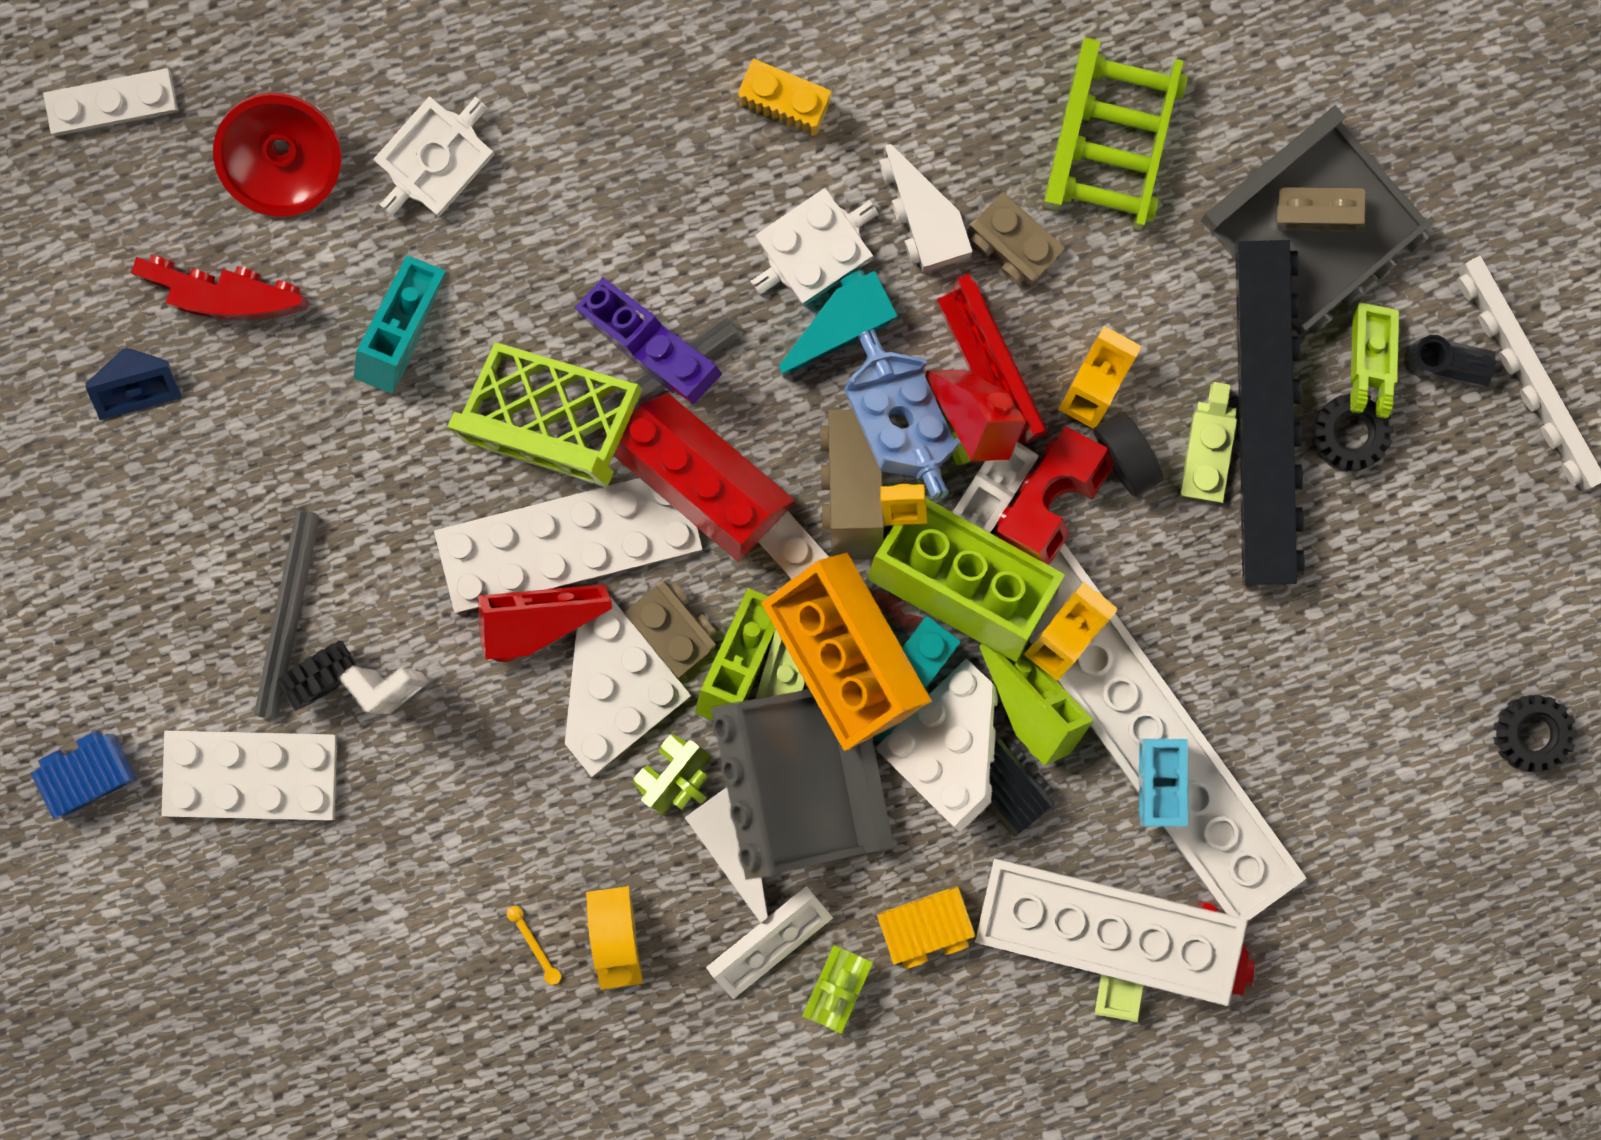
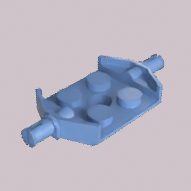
[844,329,961,500]

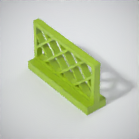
[447,342,643,487]

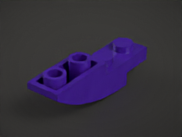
[574,278,722,405]

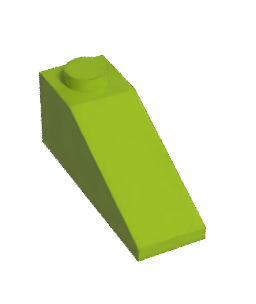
[695,588,776,721]
[979,643,1094,766]

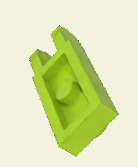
[1350,302,1399,419]

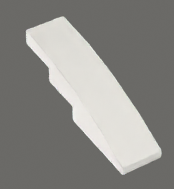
[953,442,1039,533]

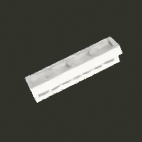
[339,666,429,714]

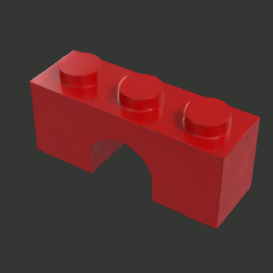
[997,426,1115,565]

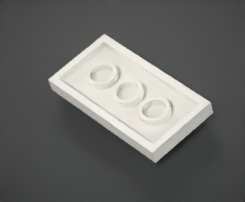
[162,731,337,820]

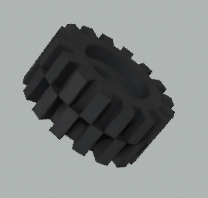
[1312,393,1393,472]
[276,641,359,711]
[1493,695,1577,772]

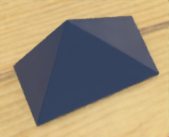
[85,348,182,420]

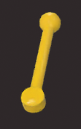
[506,906,561,985]

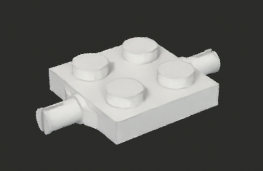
[373,96,495,217]
[750,188,879,307]

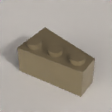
[820,409,883,560]

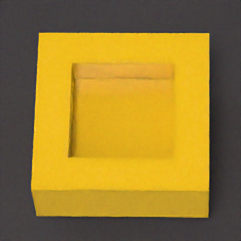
[881,483,927,526]

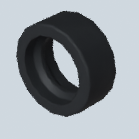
[1094,412,1164,497]

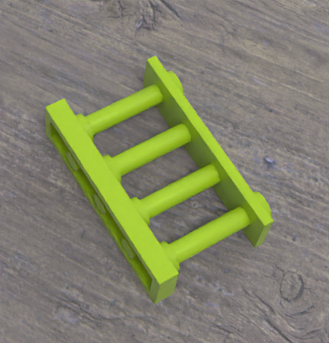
[1042,37,1188,232]

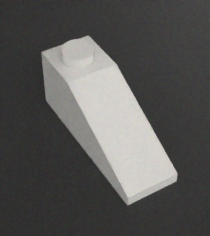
[685,787,768,923]

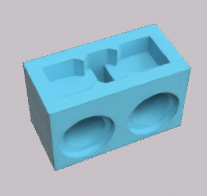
[1139,739,1188,826]

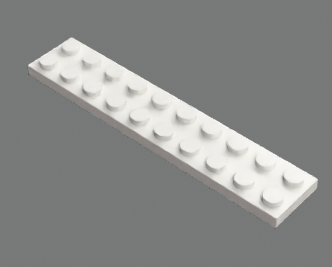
[1029,543,1307,921]

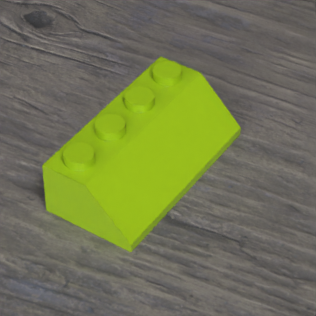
[867,498,1065,662]

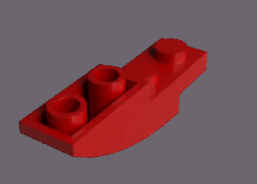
[131,255,309,320]

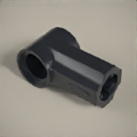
[1405,335,1497,388]

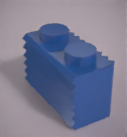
[30,730,137,819]

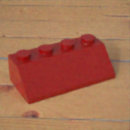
[613,393,795,562]

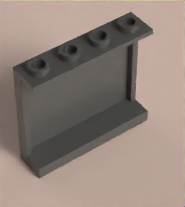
[1201,105,1435,335]
[711,689,894,880]

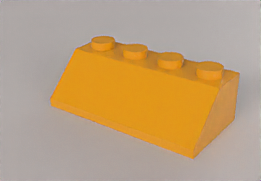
[761,552,931,752]

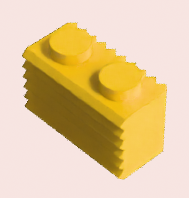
[738,58,832,137]
[876,886,975,969]

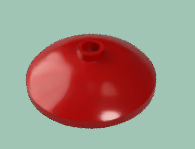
[213,92,342,217]

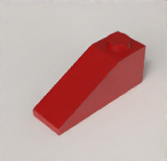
[925,369,1026,461]
[478,584,612,662]

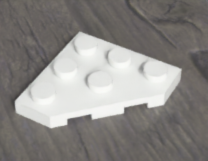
[565,597,691,777]
[875,659,998,833]

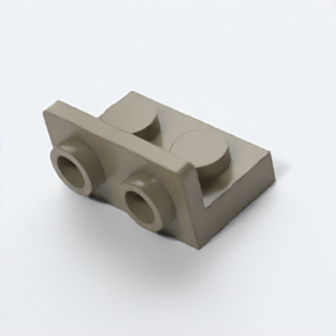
[1277,187,1366,232]
[968,191,1065,287]
[624,579,718,679]

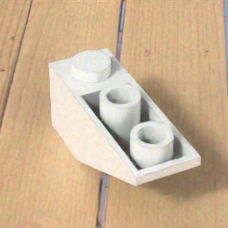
[879,144,972,273]

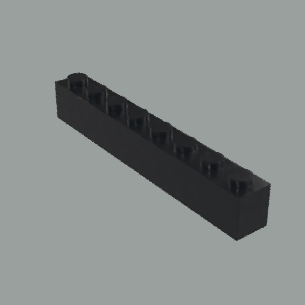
[1235,240,1305,585]

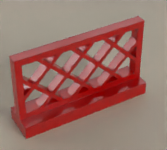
[936,273,1049,446]

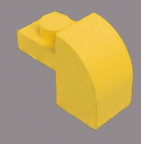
[1058,326,1142,429]
[1024,582,1118,681]
[586,886,643,990]

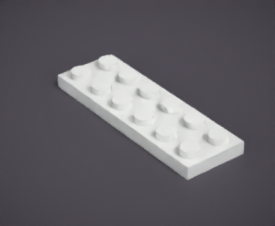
[434,478,703,614]
[975,858,1248,1006]

